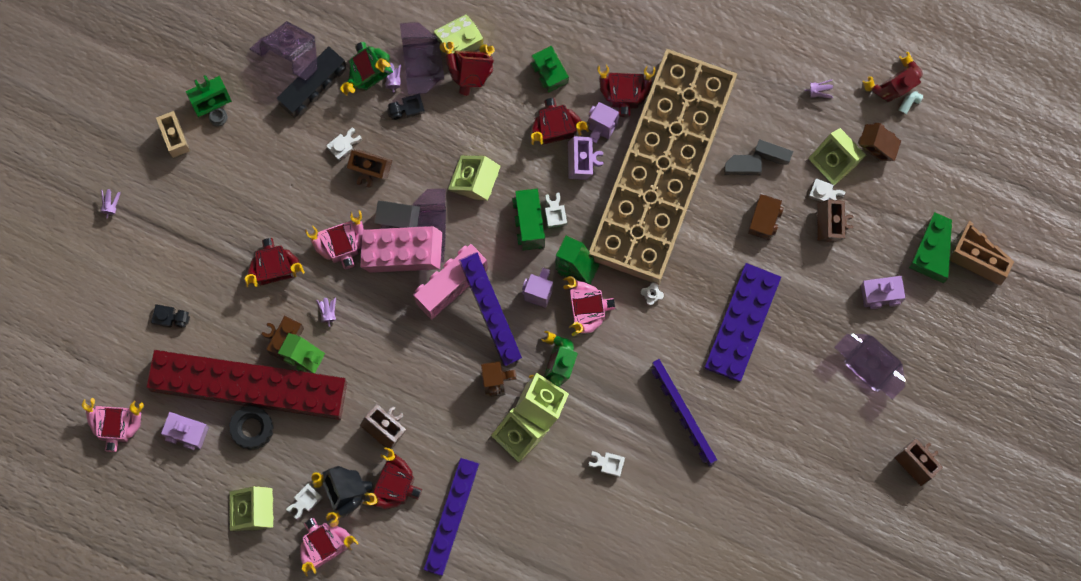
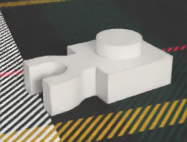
[326,127,362,161]
[809,179,845,202]
[545,193,567,228]
[588,451,625,477]
[286,484,322,520]

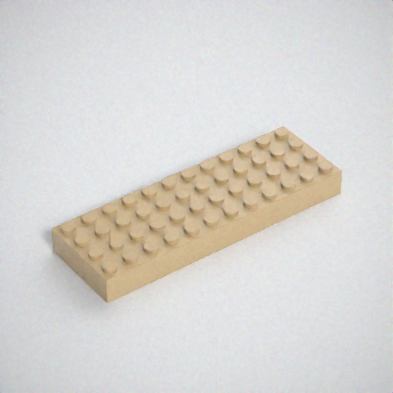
[589,49,737,285]

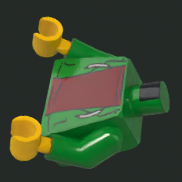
[340,42,393,96]
[529,331,578,387]

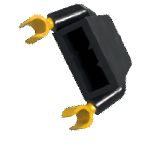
[311,466,372,527]

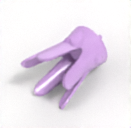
[385,63,401,93]
[805,79,833,98]
[100,189,121,219]
[316,298,336,327]

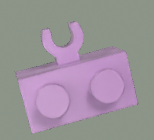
[588,102,619,143]
[568,136,603,179]
[522,268,553,308]
[861,276,905,309]
[161,412,209,450]

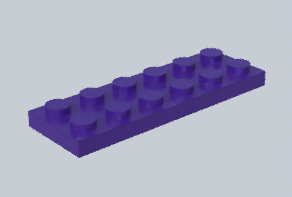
[704,263,781,382]

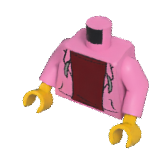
[305,210,364,269]
[563,276,615,336]
[82,398,144,452]
[300,518,359,577]

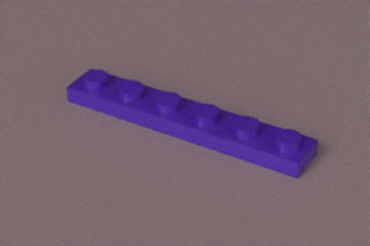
[459,252,522,366]
[651,359,717,466]
[424,458,479,576]

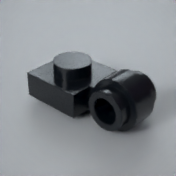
[387,94,425,120]
[151,304,190,328]

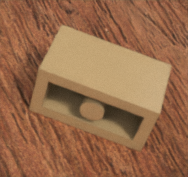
[156,111,190,158]

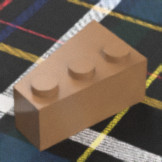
[950,220,1014,286]

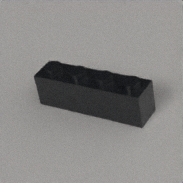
[276,46,347,119]

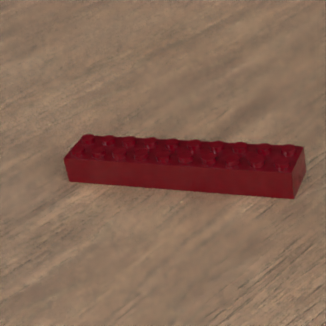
[147,350,348,420]

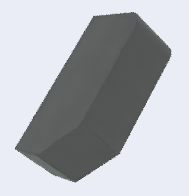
[754,139,793,165]
[724,155,762,175]

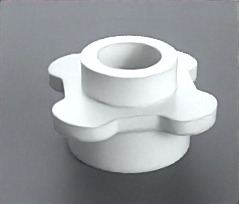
[641,283,664,305]

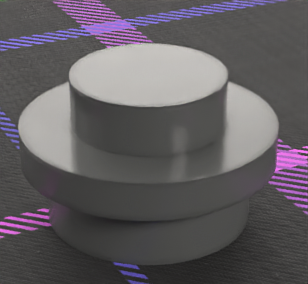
[208,108,228,126]

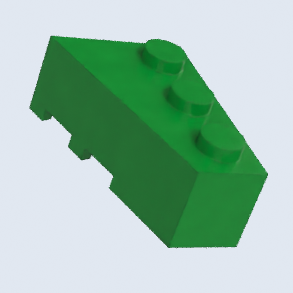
[512,188,545,251]
[909,212,952,284]
[555,235,599,285]

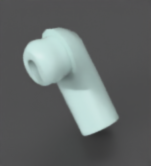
[899,91,923,114]

